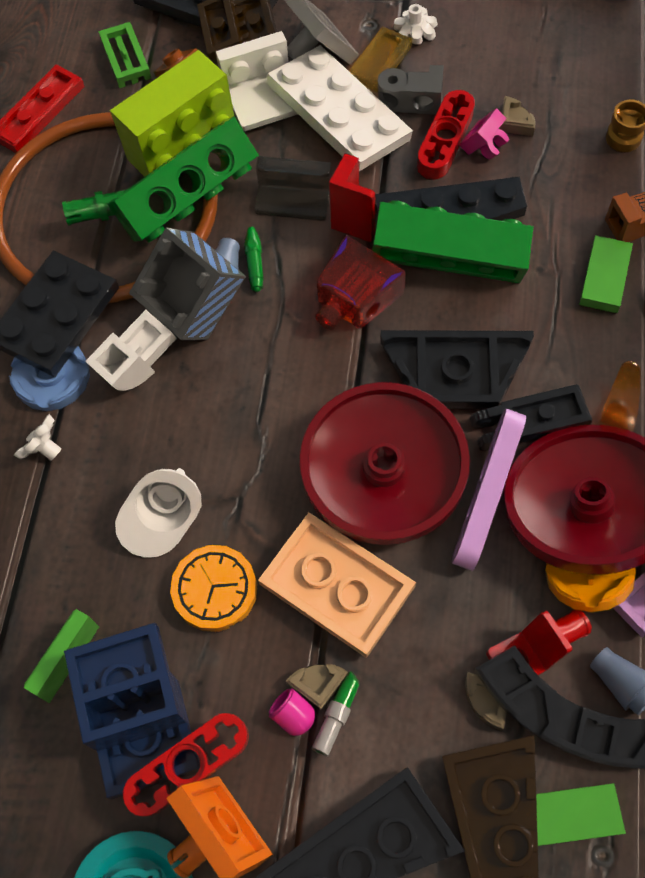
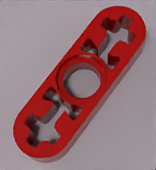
[417,90,475,180]
[123,713,249,816]

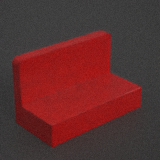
[329,153,375,242]

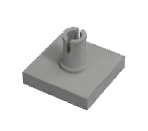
[284,0,359,65]

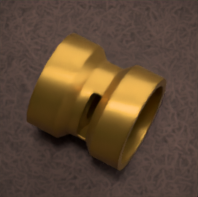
[606,100,645,152]

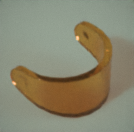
[599,361,641,432]

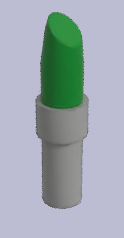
[312,671,360,757]

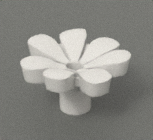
[393,4,438,45]
[13,414,62,461]

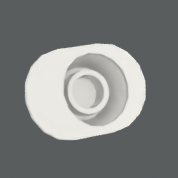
[115,468,202,558]

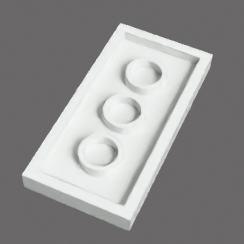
[267,45,413,171]

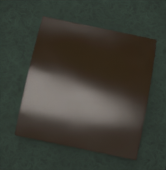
[197,0,277,59]

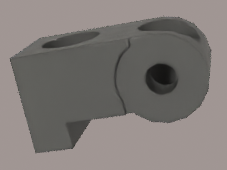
[377,65,444,115]

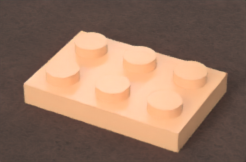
[258,512,416,658]

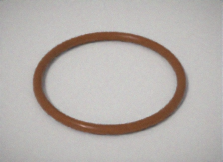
[0,112,218,303]

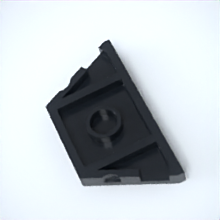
[380,330,534,409]

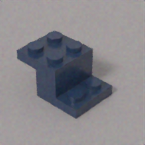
[64,623,200,800]

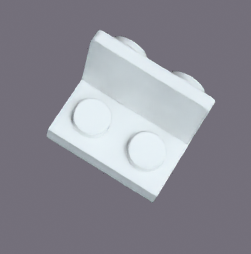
[215,31,298,131]

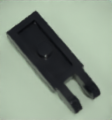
[469,384,593,451]

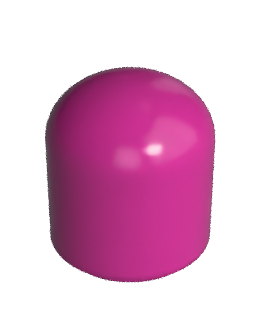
[269,688,315,736]

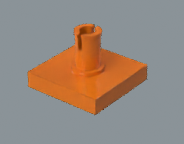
[166,776,273,878]

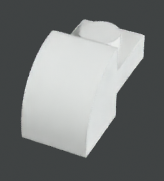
[85,309,177,391]

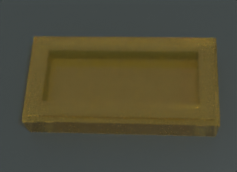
[349,26,412,93]

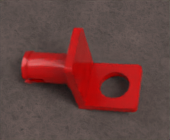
[486,609,592,675]

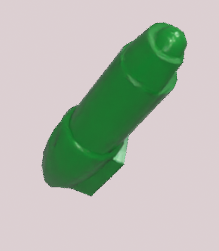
[244,227,264,292]

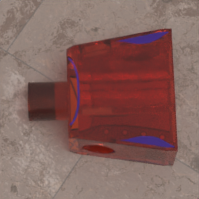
[315,235,406,331]

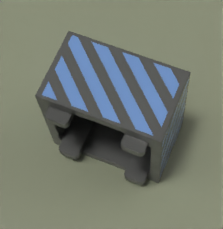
[129,228,246,340]

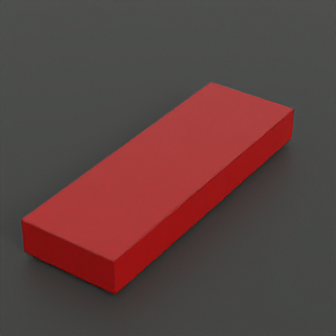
[0,64,85,153]

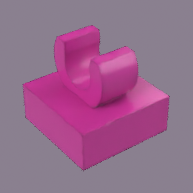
[459,108,509,160]

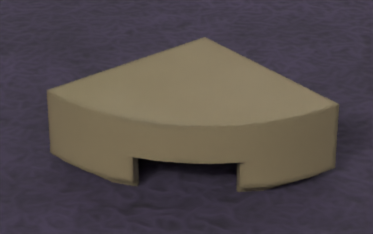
[499,96,536,136]
[285,664,348,711]
[465,672,507,731]

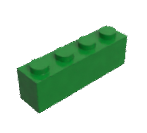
[371,201,534,283]

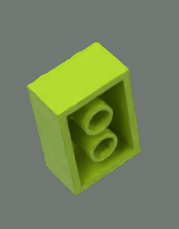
[110,50,234,177]

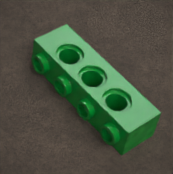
[107,116,259,243]

